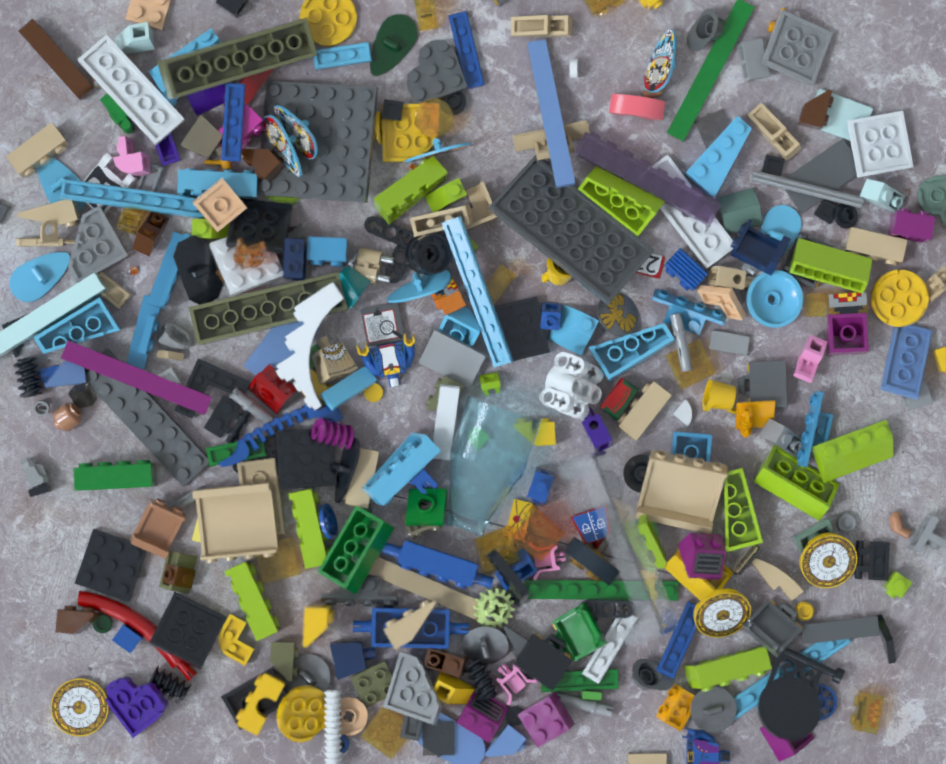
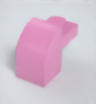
[113,136,151,176]
[793,335,828,383]

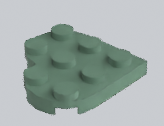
[917,175,946,228]

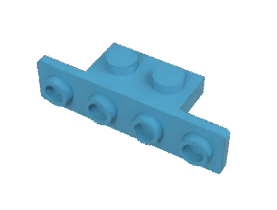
[652,289,727,335]
[126,295,161,370]
[797,391,834,467]

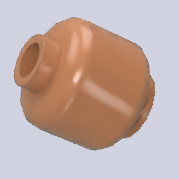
[53,403,82,431]

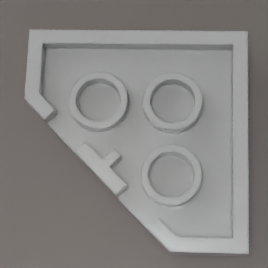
[68,205,128,283]
[383,652,442,725]

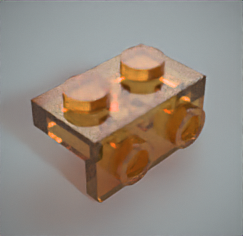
[233,238,267,270]

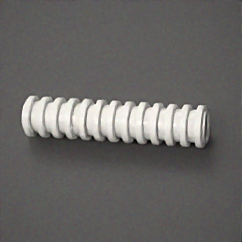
[324,690,342,764]

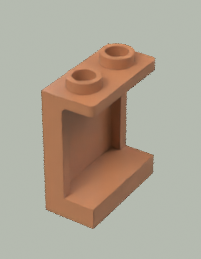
[130,498,186,559]

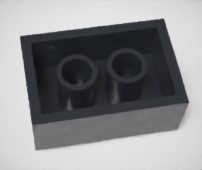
[221,666,288,730]

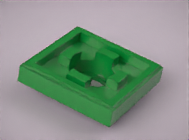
[405,488,448,526]

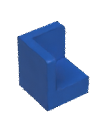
[112,624,143,653]

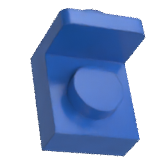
[540,302,561,330]

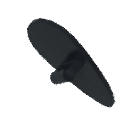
[332,437,360,503]

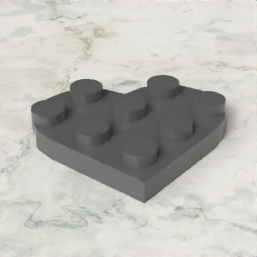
[407,40,468,103]

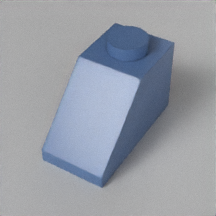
[44,361,86,388]
[484,723,527,757]

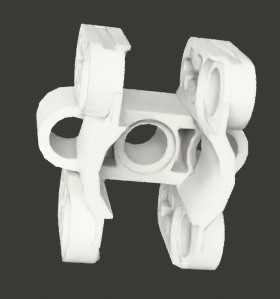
[540,352,604,420]

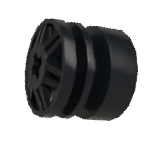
[405,234,453,274]

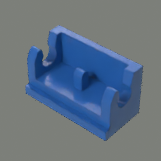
[410,469,439,494]

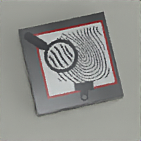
[360,303,404,347]

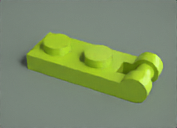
[637,514,666,569]

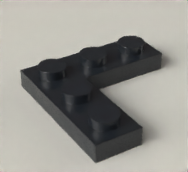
[174,359,251,419]

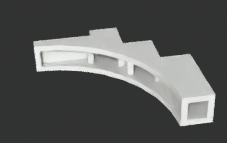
[276,282,344,410]

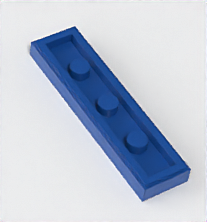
[448,11,485,90]
[221,83,246,162]
[656,601,697,679]

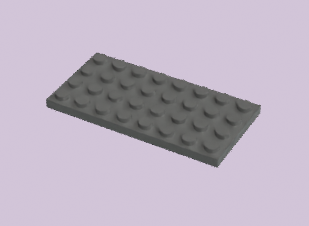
[488,155,654,305]

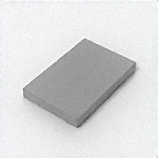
[418,328,487,389]

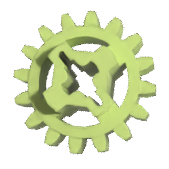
[473,587,515,628]

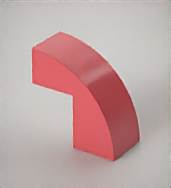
[609,94,665,120]

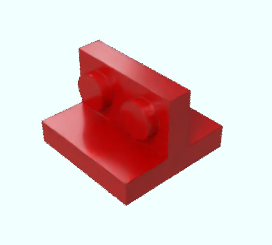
[248,364,297,414]

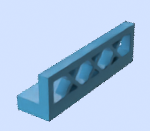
[147,231,191,310]

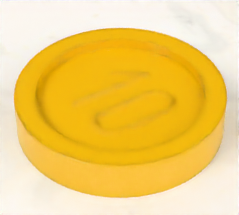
[364,383,383,402]

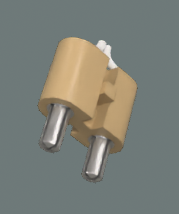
[348,248,395,284]

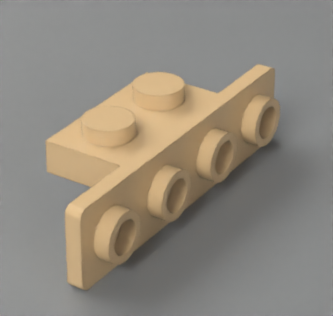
[513,120,590,161]

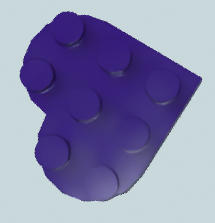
[106,676,168,738]

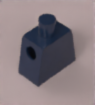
[330,641,377,680]

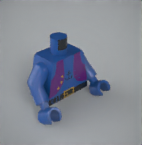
[682,727,730,764]

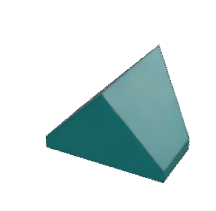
[339,266,371,309]

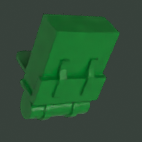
[99,93,134,134]

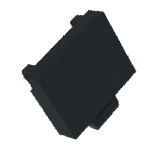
[513,633,572,691]

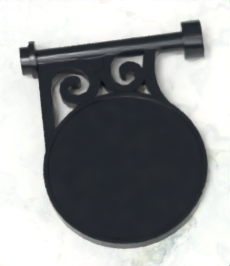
[757,648,845,740]

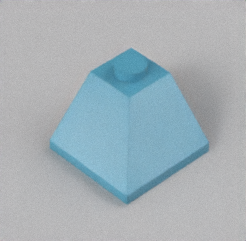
[547,305,599,356]
[438,306,481,347]

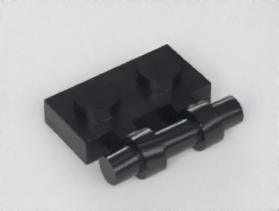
[204,395,250,443]
[854,540,890,581]

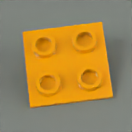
[735,401,775,438]

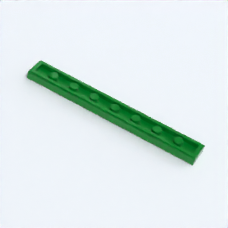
[666,0,754,142]

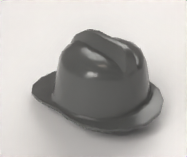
[687,9,725,51]
[631,659,676,691]

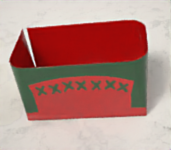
[600,377,639,421]

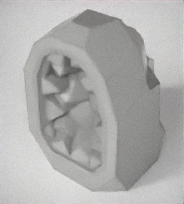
[156,322,191,349]
[21,457,50,488]

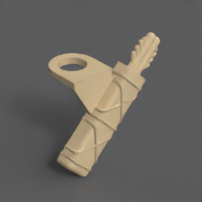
[16,220,75,247]

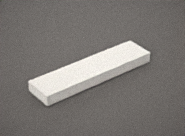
[433,384,460,460]
[582,608,638,684]

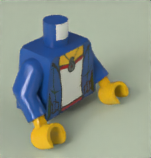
[356,333,415,387]

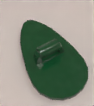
[370,14,417,77]

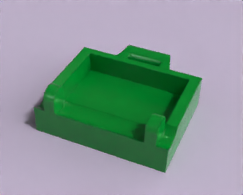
[552,603,608,662]

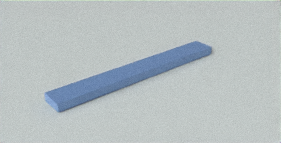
[527,39,575,188]

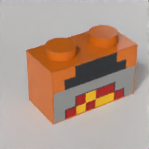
[431,278,466,315]

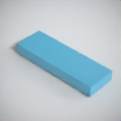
[313,42,372,70]
[320,366,377,411]

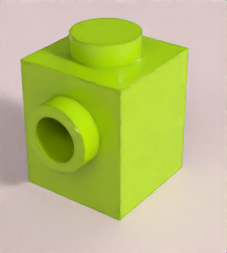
[882,571,912,599]

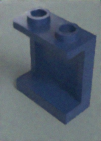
[730,219,791,276]
[283,238,307,281]

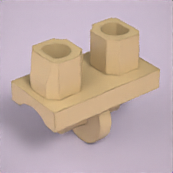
[925,265,946,303]

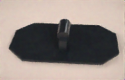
[173,235,222,305]

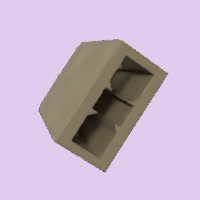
[180,115,223,160]

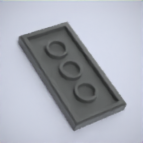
[784,139,857,213]

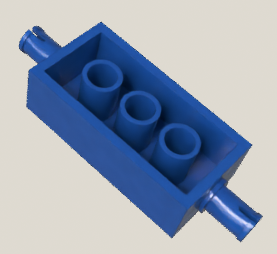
[381,540,494,589]
[353,607,469,649]

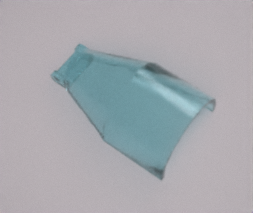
[446,395,542,538]

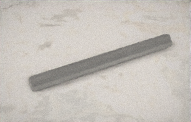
[752,171,864,208]

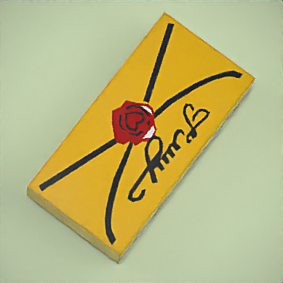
[505,499,533,541]

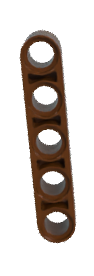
[19,18,94,100]

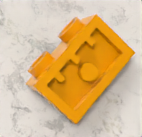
[656,684,695,731]

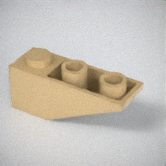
[384,599,436,649]

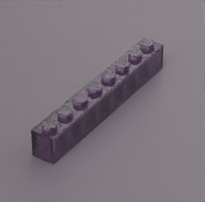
[574,132,721,227]

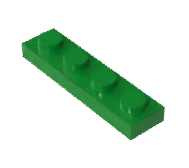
[541,669,619,692]

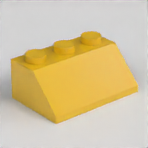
[664,548,733,601]
[303,604,334,647]

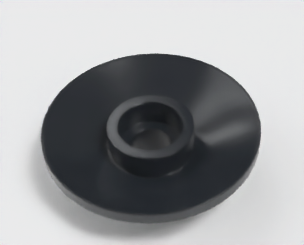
[623,454,650,493]

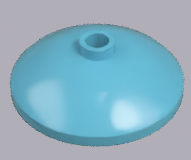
[746,270,803,328]

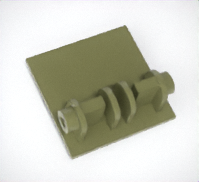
[350,661,392,708]

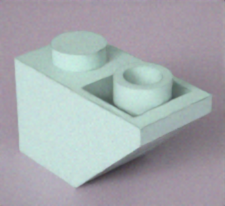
[115,22,155,55]
[860,179,905,212]

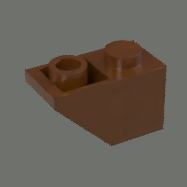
[798,90,834,130]
[242,149,286,181]
[132,212,169,257]
[55,605,101,634]
[423,648,469,678]

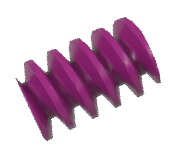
[311,418,354,449]

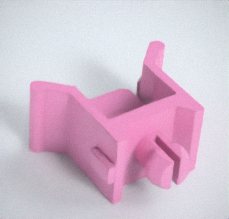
[528,541,566,580]
[496,663,537,705]

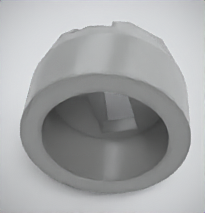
[33,400,50,416]

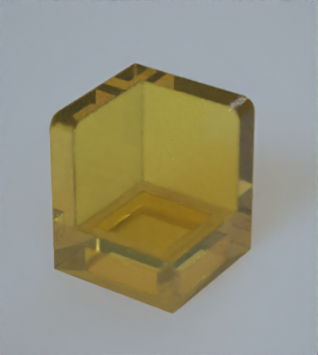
[804,293,826,317]

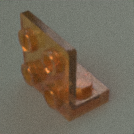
[512,505,565,561]

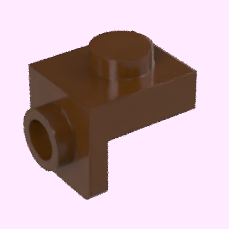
[162,564,196,589]

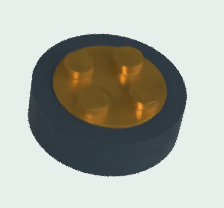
[564,535,620,586]

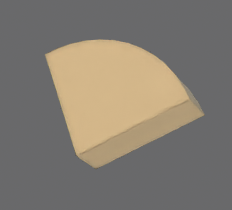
[157,350,184,361]

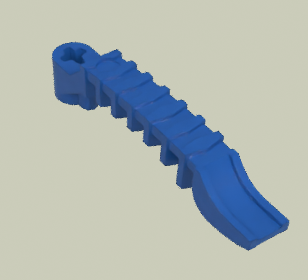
[217,404,344,467]

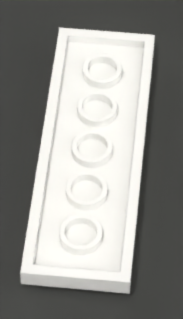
[78,35,185,145]
[637,155,733,269]

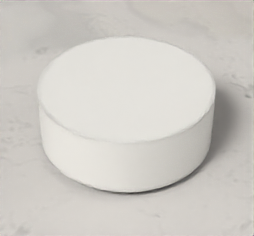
[570,59,579,78]

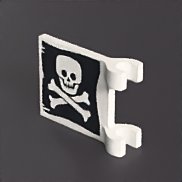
[83,153,137,214]

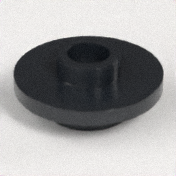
[440,92,466,116]
[834,203,858,229]

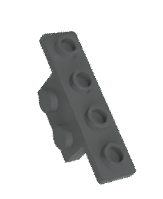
[321,577,398,607]

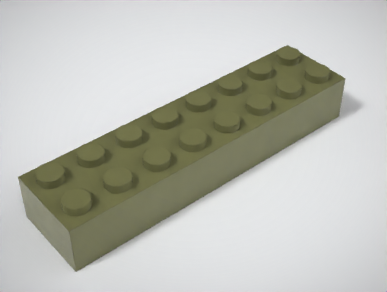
[157,18,317,99]
[189,272,349,346]

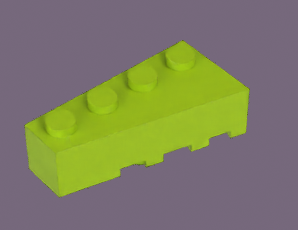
[578,166,665,236]

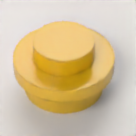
[795,601,814,621]

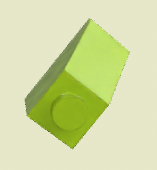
[425,178,467,212]
[192,219,230,240]

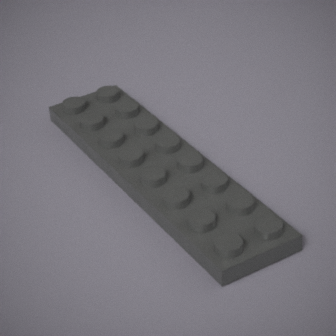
[85,348,209,487]

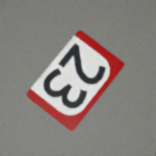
[636,254,665,279]

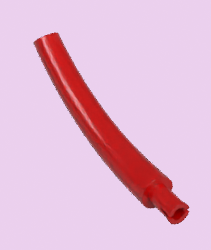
[78,590,197,681]

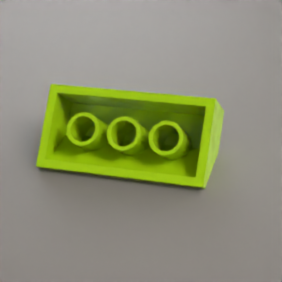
[811,420,893,483]
[753,445,840,521]

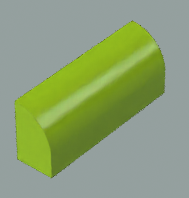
[789,238,873,294]

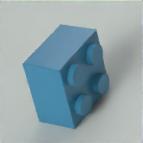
[307,237,348,267]
[671,431,712,462]

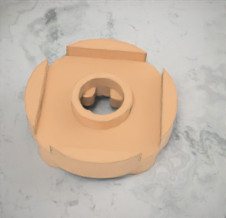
[340,697,368,736]

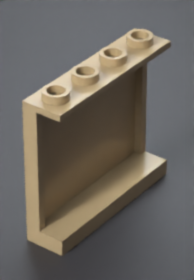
[636,450,728,534]
[192,482,279,563]

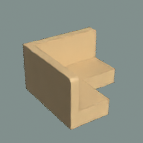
[465,181,498,231]

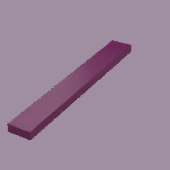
[61,340,212,415]

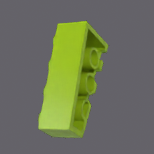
[373,156,448,225]
[724,467,763,552]
[288,489,330,569]
[224,560,280,641]
[683,646,772,691]

